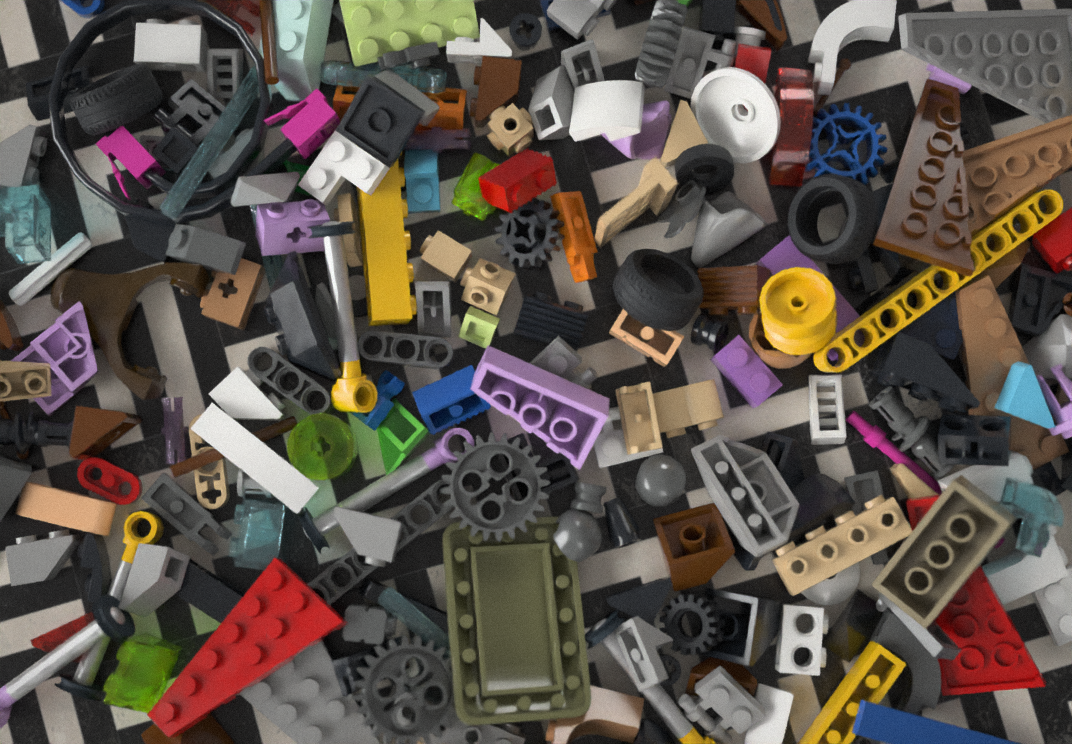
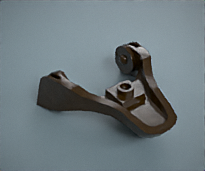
[50,263,210,400]

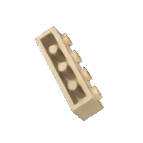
[771,495,913,596]

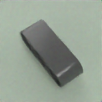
[357,330,454,370]
[247,347,334,417]

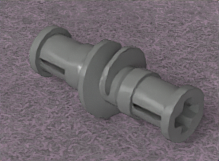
[869,386,955,479]

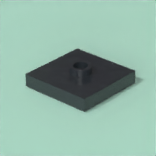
[336,74,426,168]

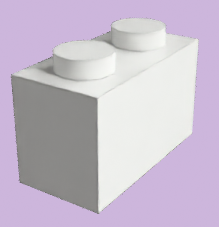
[134,19,208,72]

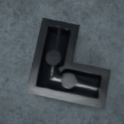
[496,433,580,501]

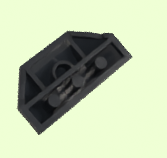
[263,251,342,381]

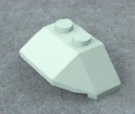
[259,0,333,102]

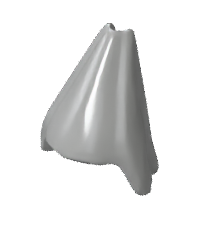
[691,192,767,268]

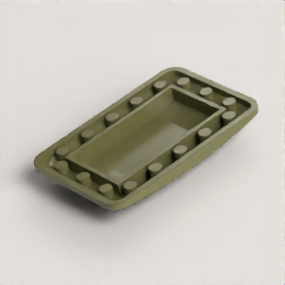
[442,517,592,725]

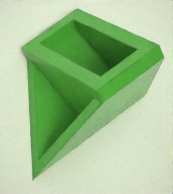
[377,398,430,475]

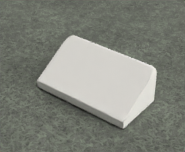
[743,683,794,744]

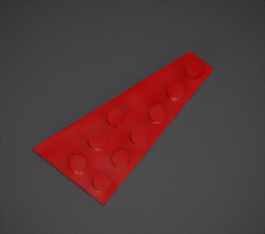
[906,494,1046,696]
[147,558,348,738]

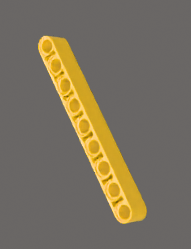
[813,189,1063,372]

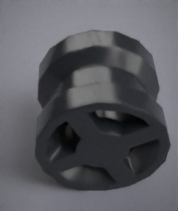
[691,313,729,352]

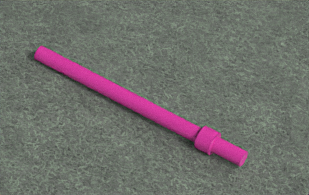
[845,410,1005,549]

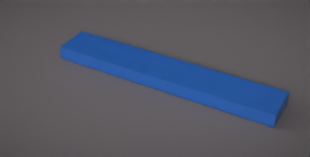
[852,699,1022,744]

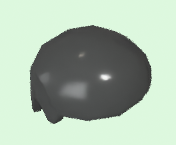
[635,454,687,507]
[553,508,602,563]

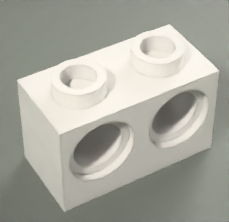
[775,603,829,676]

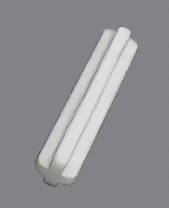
[9,232,92,306]

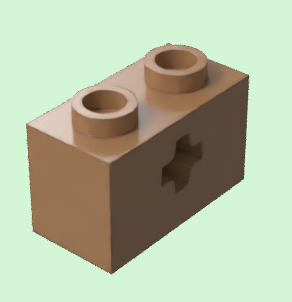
[200,258,266,330]

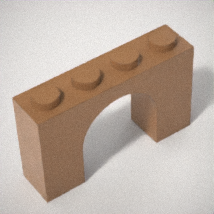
[545,685,644,744]

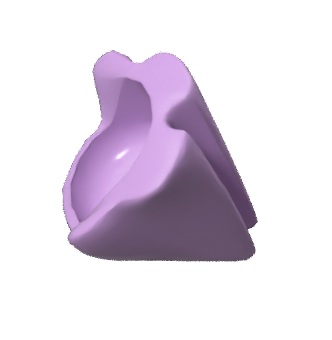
[601,100,671,160]

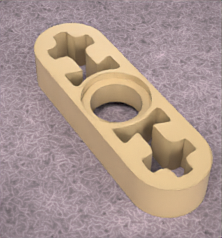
[189,414,230,509]

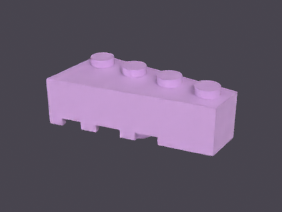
[471,345,609,470]

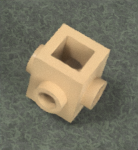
[487,103,534,157]
[460,258,516,316]

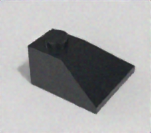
[699,588,783,666]

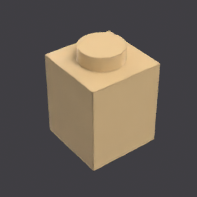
[420,231,473,283]

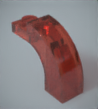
[769,67,814,187]

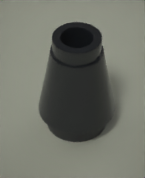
[603,497,641,549]

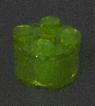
[287,413,358,481]

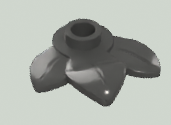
[657,180,706,239]

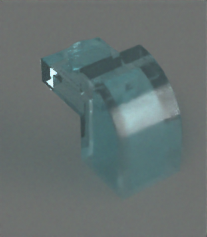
[1000,477,1063,557]

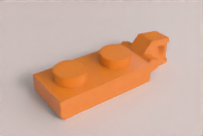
[550,191,598,283]

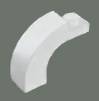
[808,0,897,96]

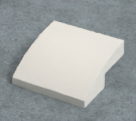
[569,80,645,142]

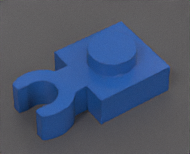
[350,370,405,431]

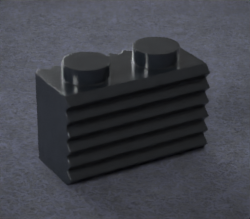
[514,291,588,352]

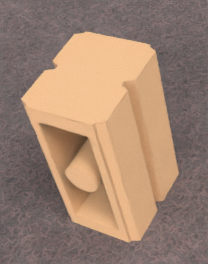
[609,309,684,368]

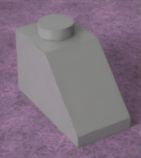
[333,506,404,567]

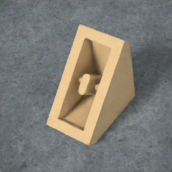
[660,100,708,168]

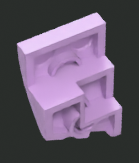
[11,301,98,416]

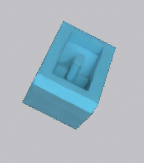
[994,361,1055,429]

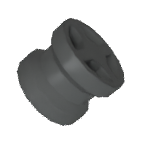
[570,482,607,513]

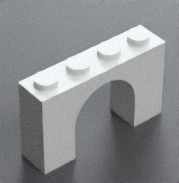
[938,450,1069,605]

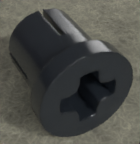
[509,13,542,51]

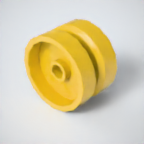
[759,267,837,355]

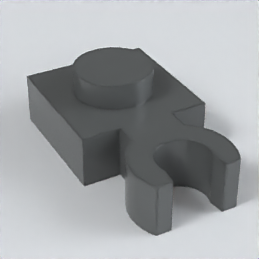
[377,42,440,70]

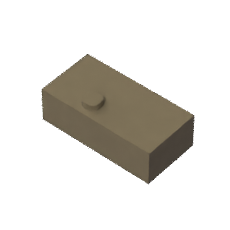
[871,475,1017,629]

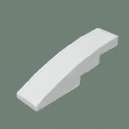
[190,403,318,514]

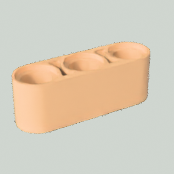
[15,482,117,536]

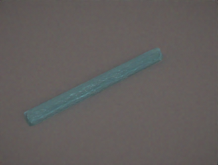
[160,65,259,219]

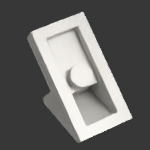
[446,18,512,64]

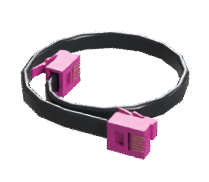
[48,0,340,225]

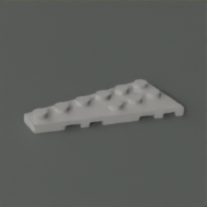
[239,641,381,744]

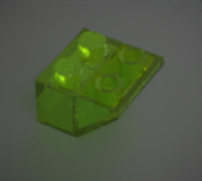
[103,633,183,713]

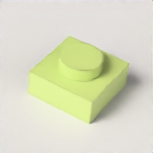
[458,306,500,349]

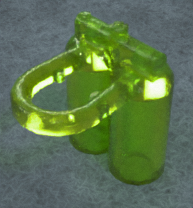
[451,152,499,221]

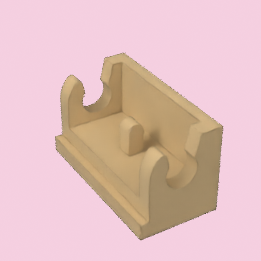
[615,382,663,455]

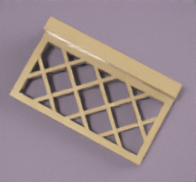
[594,157,678,248]

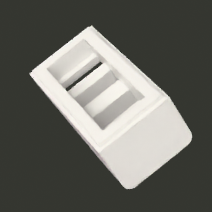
[808,374,847,445]

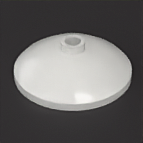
[690,67,781,163]

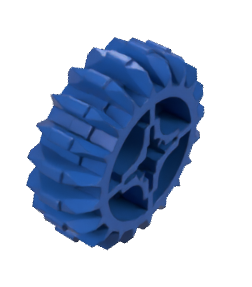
[798,103,888,185]

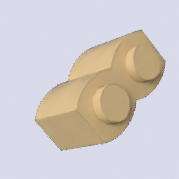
[652,379,724,438]

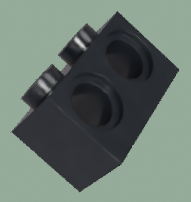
[938,414,1011,466]

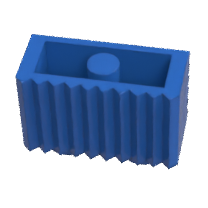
[412,365,491,435]

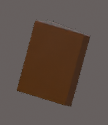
[69,406,144,460]

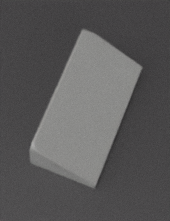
[375,69,440,126]

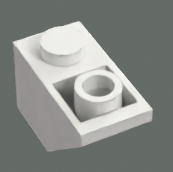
[209,367,287,421]

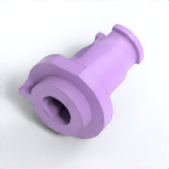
[1036,363,1072,439]

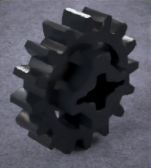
[495,198,565,269]

